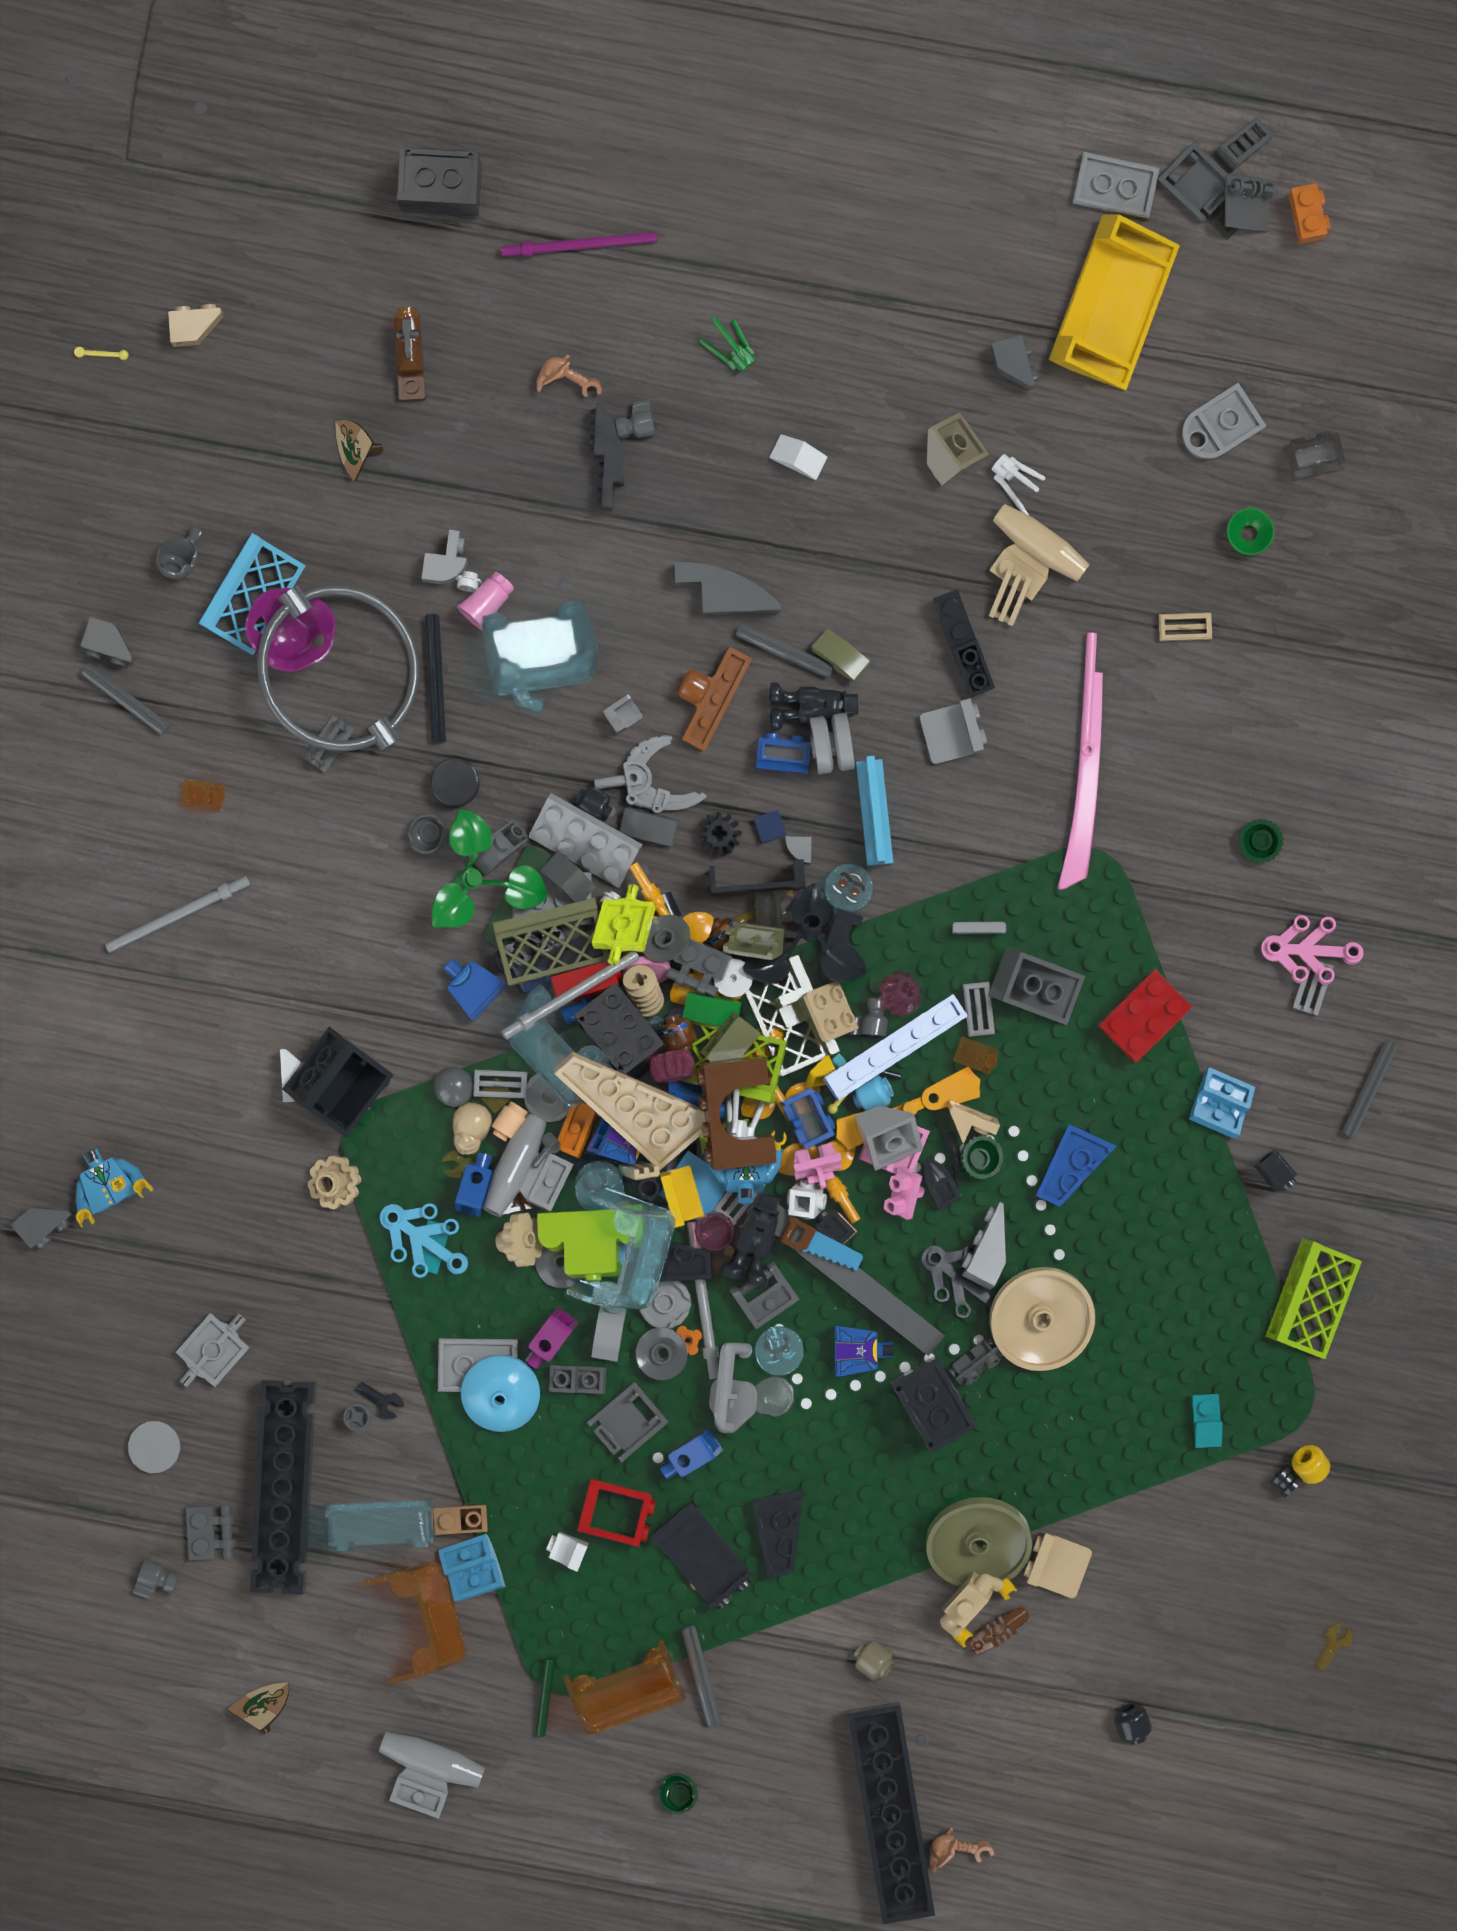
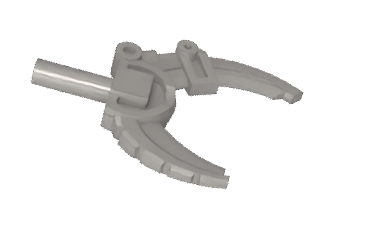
[594,735,707,814]

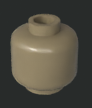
[854,1641,894,1681]

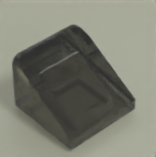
[1206,201,1239,240]

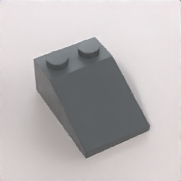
[988,947,1085,1025]

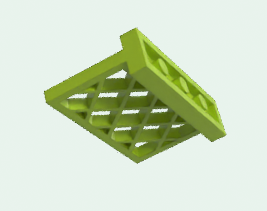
[669,1020,788,1103]
[1265,1238,1362,1359]

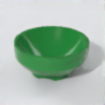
[1226,508,1275,556]

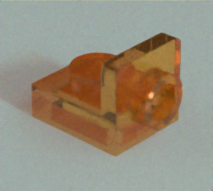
[181,779,225,811]
[953,1037,998,1075]

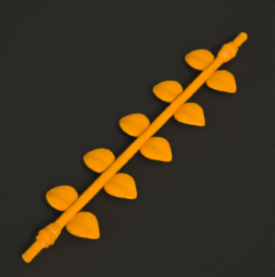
[629,862,861,1224]

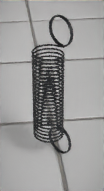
[936,1122,965,1188]

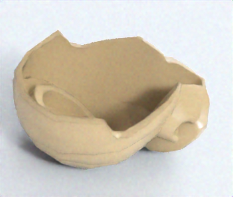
[453,1102,492,1155]

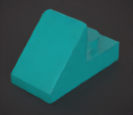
[1192,1394,1222,1448]

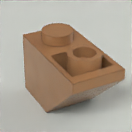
[433,1505,488,1535]

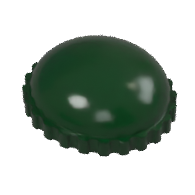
[1239,819,1284,863]
[960,1135,1004,1181]

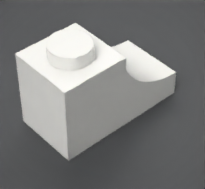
[546,1531,589,1571]

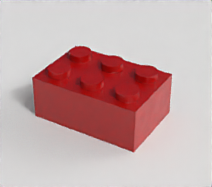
[1098,969,1192,1063]

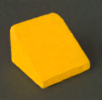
[804,1055,835,1089]

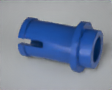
[561,997,592,1024]

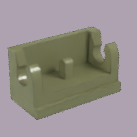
[723,921,784,960]
[701,1011,761,1061]

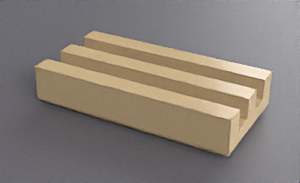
[989,567,1033,626]
[1158,613,1212,641]
[618,1161,660,1180]

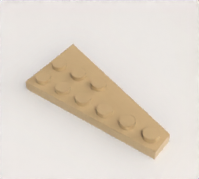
[553,1052,705,1170]

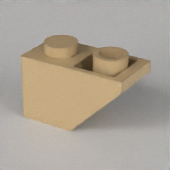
[168,304,223,347]

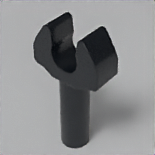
[357,1381,405,1418]

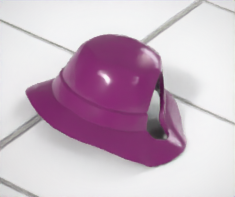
[245,588,335,672]

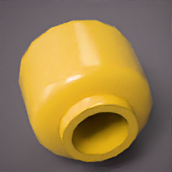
[1292,1445,1330,1484]

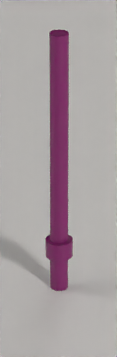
[501,232,657,257]

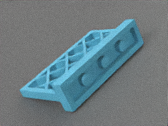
[198,533,306,655]
[856,756,893,866]

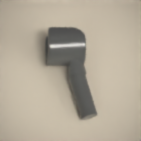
[532,1133,561,1169]

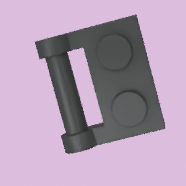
[730,1261,800,1329]

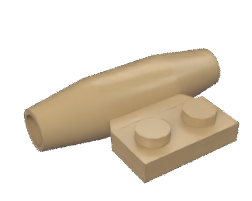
[990,504,1090,601]

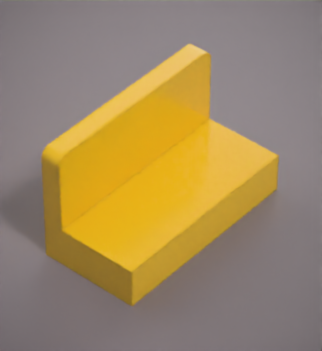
[660,1165,704,1228]

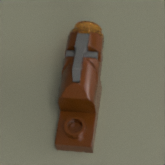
[394,307,426,402]

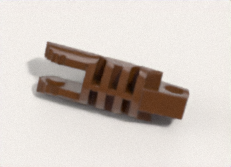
[968,1607,1030,1656]

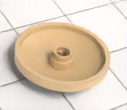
[989,1267,1095,1371]

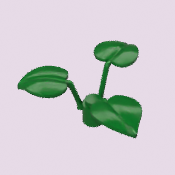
[431,809,548,928]

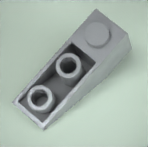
[961,1202,1006,1290]

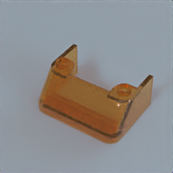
[363,1561,466,1685]
[563,1640,686,1734]

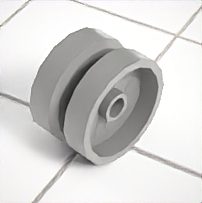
[810,713,855,775]

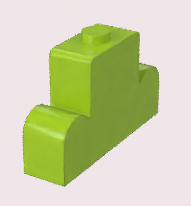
[537,1208,646,1282]

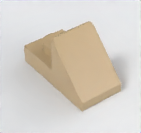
[947,1100,1000,1144]

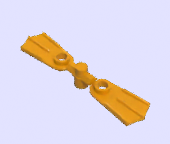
[836,1067,980,1150]

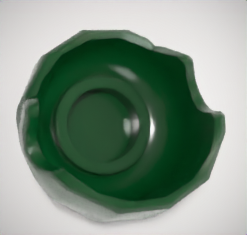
[658,1773,698,1814]

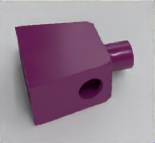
[525,1307,579,1369]

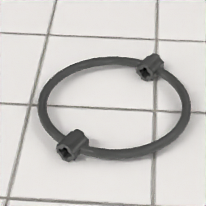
[257,585,420,751]

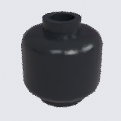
[573,786,613,822]
[1114,1703,1152,1745]

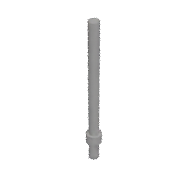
[105,876,251,953]
[501,951,639,1040]
[686,1222,719,1379]

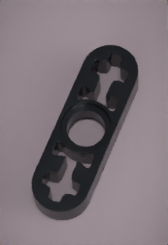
[494,926,565,971]

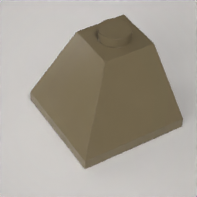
[927,412,989,486]

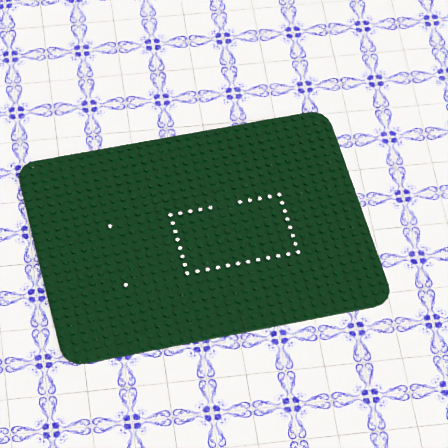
[340,848,1315,1697]

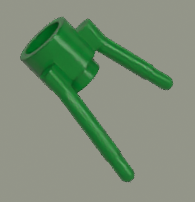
[699,316,756,372]

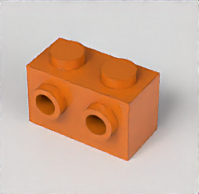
[1288,183,1330,245]

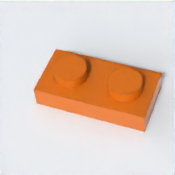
[557,1099,598,1158]

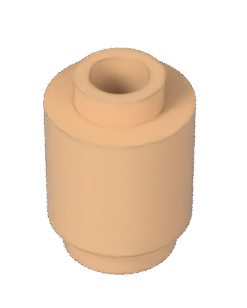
[492,1101,528,1142]

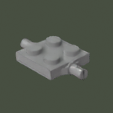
[176,1313,251,1387]

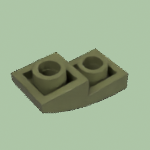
[811,628,870,682]

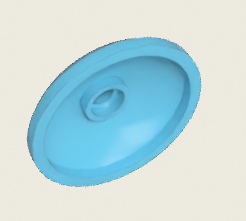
[461,1355,540,1432]

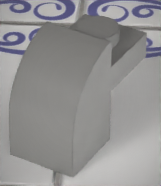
[421,530,468,584]
[591,1297,628,1362]

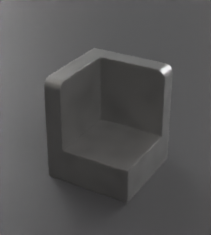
[603,694,643,735]

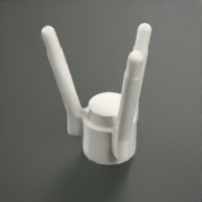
[991,454,1045,516]
[726,1088,766,1137]

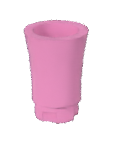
[457,572,514,631]

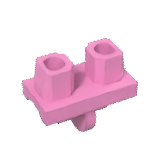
[793,1143,842,1189]
[884,1165,925,1220]

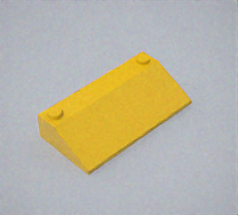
[1049,214,1180,390]

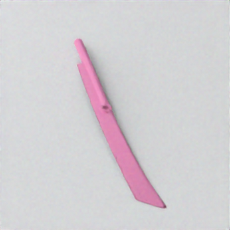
[1058,633,1103,890]

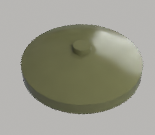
[926,1497,1032,1587]

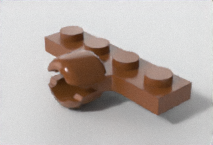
[677,646,752,751]

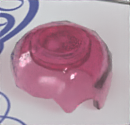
[694,1211,734,1251]

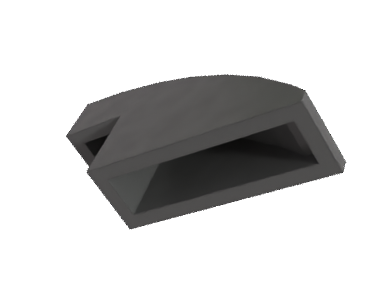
[674,562,781,616]

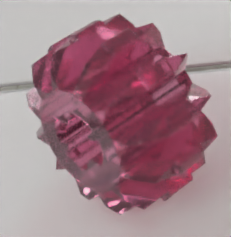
[878,971,923,1017]
[650,1050,695,1084]

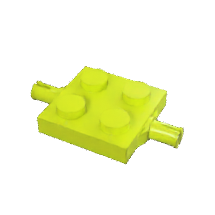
[592,884,656,965]

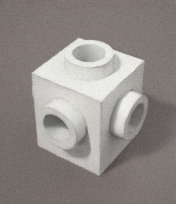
[787,1179,827,1219]

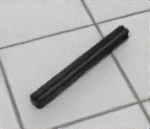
[425,614,446,743]

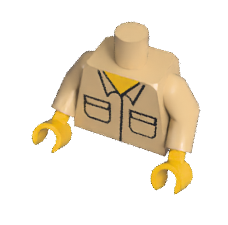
[940,1571,1017,1647]

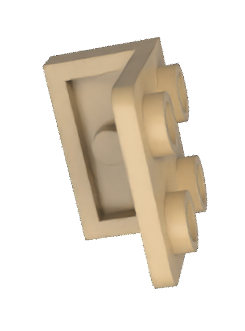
[803,981,859,1042]
[1023,1531,1092,1598]

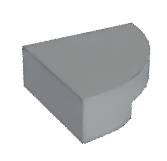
[785,836,811,864]

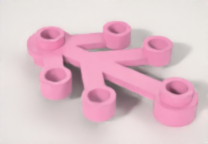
[1261,915,1363,985]

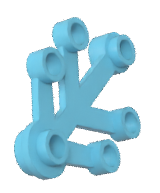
[380,1204,468,1278]

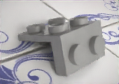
[920,699,987,764]

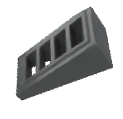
[1215,117,1273,172]

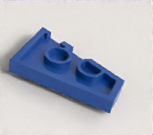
[1035,1124,1116,1207]

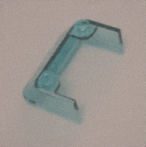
[566,1188,676,1309]
[324,1496,436,1551]

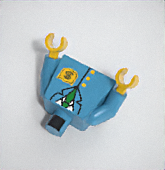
[705,1130,786,1204]
[75,1148,153,1228]

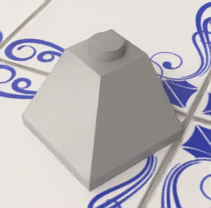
[854,1106,923,1171]

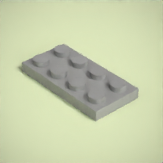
[528,793,643,888]

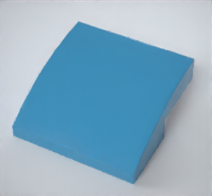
[1189,1067,1255,1139]
[659,1151,726,1225]
[438,1534,506,1603]

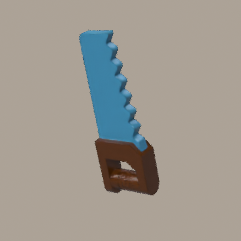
[779,1216,863,1271]

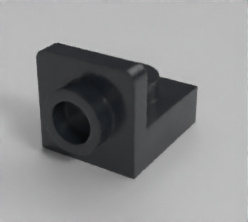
[815,1209,856,1244]

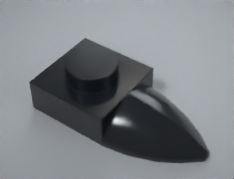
[924,1157,963,1210]

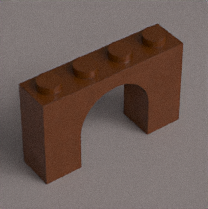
[696,1055,777,1170]

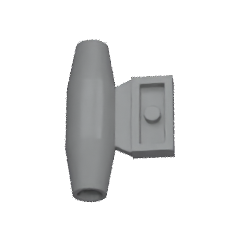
[482,1114,573,1217]
[379,1732,485,1819]

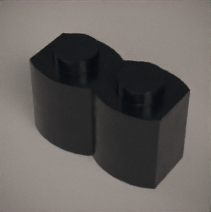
[1254,1150,1297,1191]

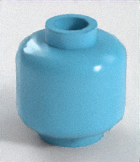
[852,1075,893,1111]

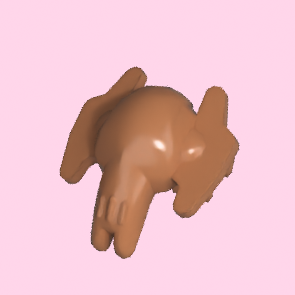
[536,354,602,397]
[928,1827,994,1873]

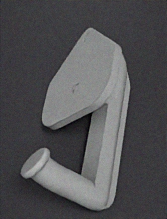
[709,1343,757,1433]

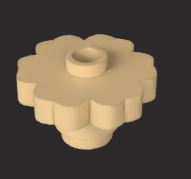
[308,1155,361,1209]
[496,1213,543,1267]

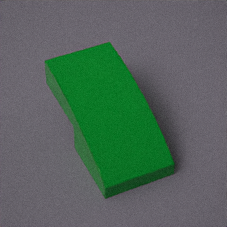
[682,992,742,1026]

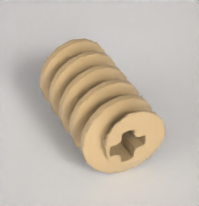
[623,965,664,1017]

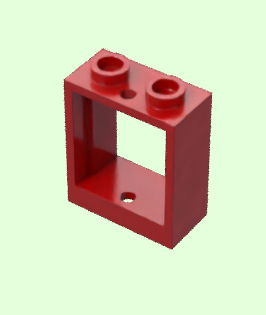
[551,960,623,1002]
[578,1478,656,1547]

